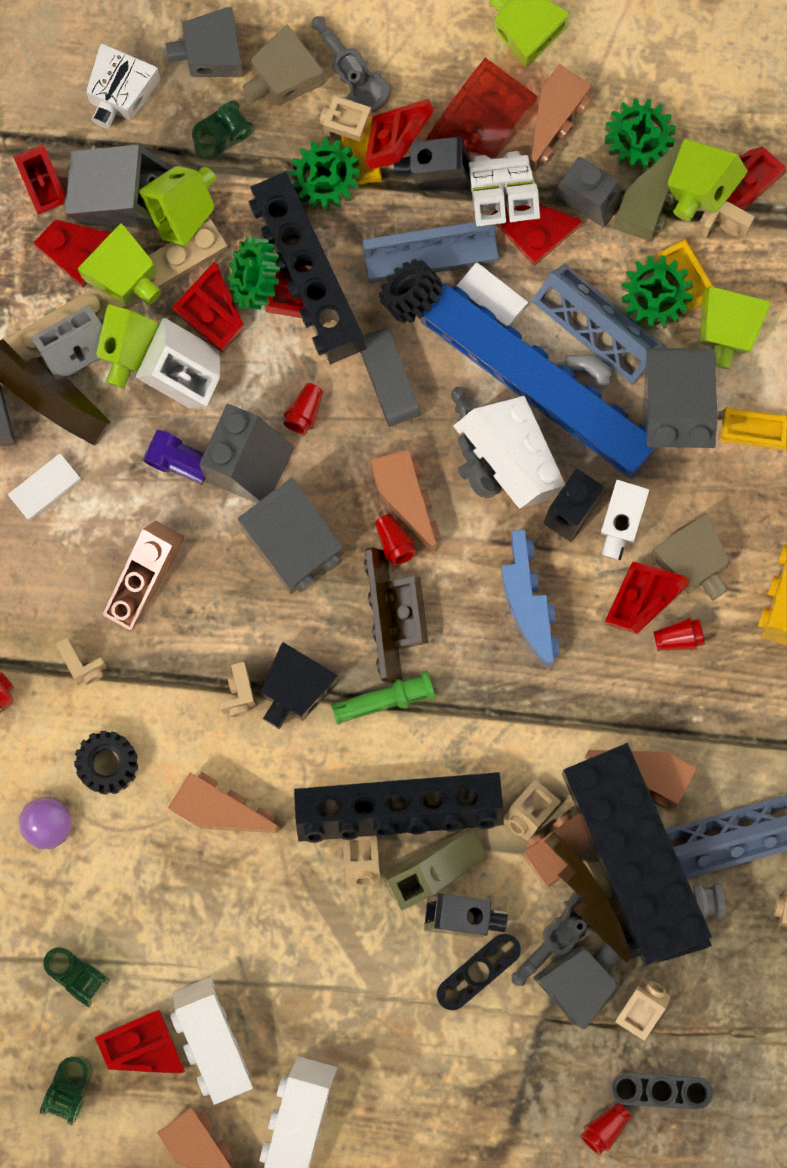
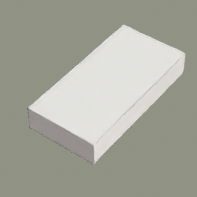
[457,262,528,327]
[8,453,82,522]

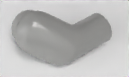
[566,355,612,387]

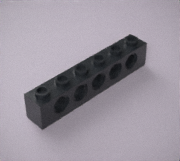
[248,171,366,365]
[294,772,504,843]

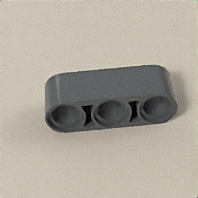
[360,327,421,427]
[609,1073,713,1109]

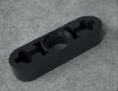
[437,934,521,1011]

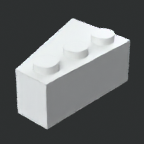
[453,396,565,509]
[170,976,253,1105]
[259,1056,338,1168]

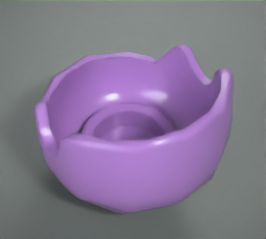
[19,797,72,849]

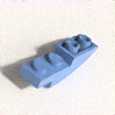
[501,530,559,667]

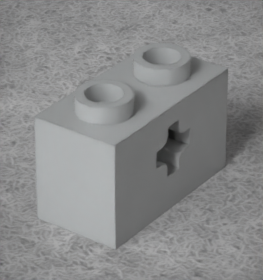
[31,305,102,380]

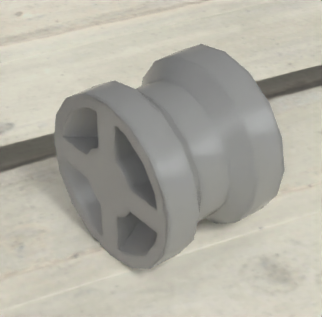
[693,883,726,919]

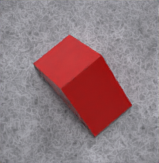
[13,144,65,215]

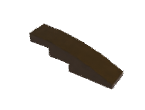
[0,339,111,445]
[544,832,632,963]

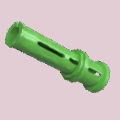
[331,670,436,725]

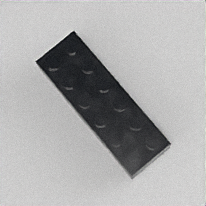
[562,743,712,967]

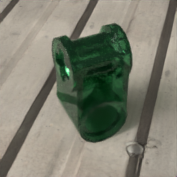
[192,100,255,159]
[43,947,110,1007]
[40,1055,93,1126]

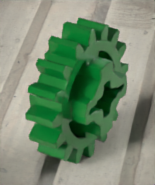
[604,98,676,171]
[289,138,362,211]
[227,237,280,310]
[621,255,693,329]

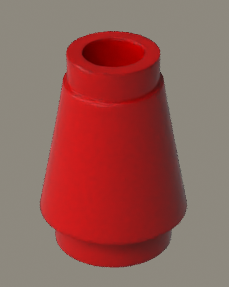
[283,383,324,435]
[374,514,417,566]
[653,617,705,651]
[580,1103,631,1155]

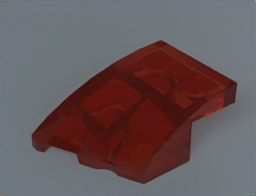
[426,57,537,158]

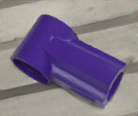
[142,429,205,485]

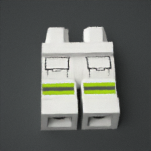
[469,151,540,226]

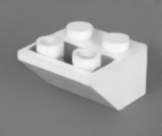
[135,318,220,409]

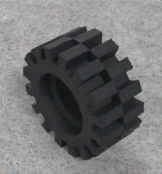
[379,259,443,323]
[74,730,138,795]

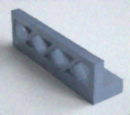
[363,222,499,283]
[531,263,666,385]
[665,795,787,879]

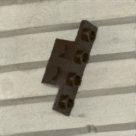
[364,547,428,683]

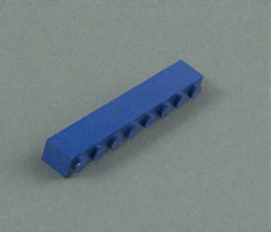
[421,283,656,480]

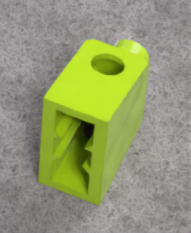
[489,0,569,69]
[668,139,748,221]
[139,166,216,246]
[78,224,161,305]
[700,286,771,369]
[96,304,160,389]

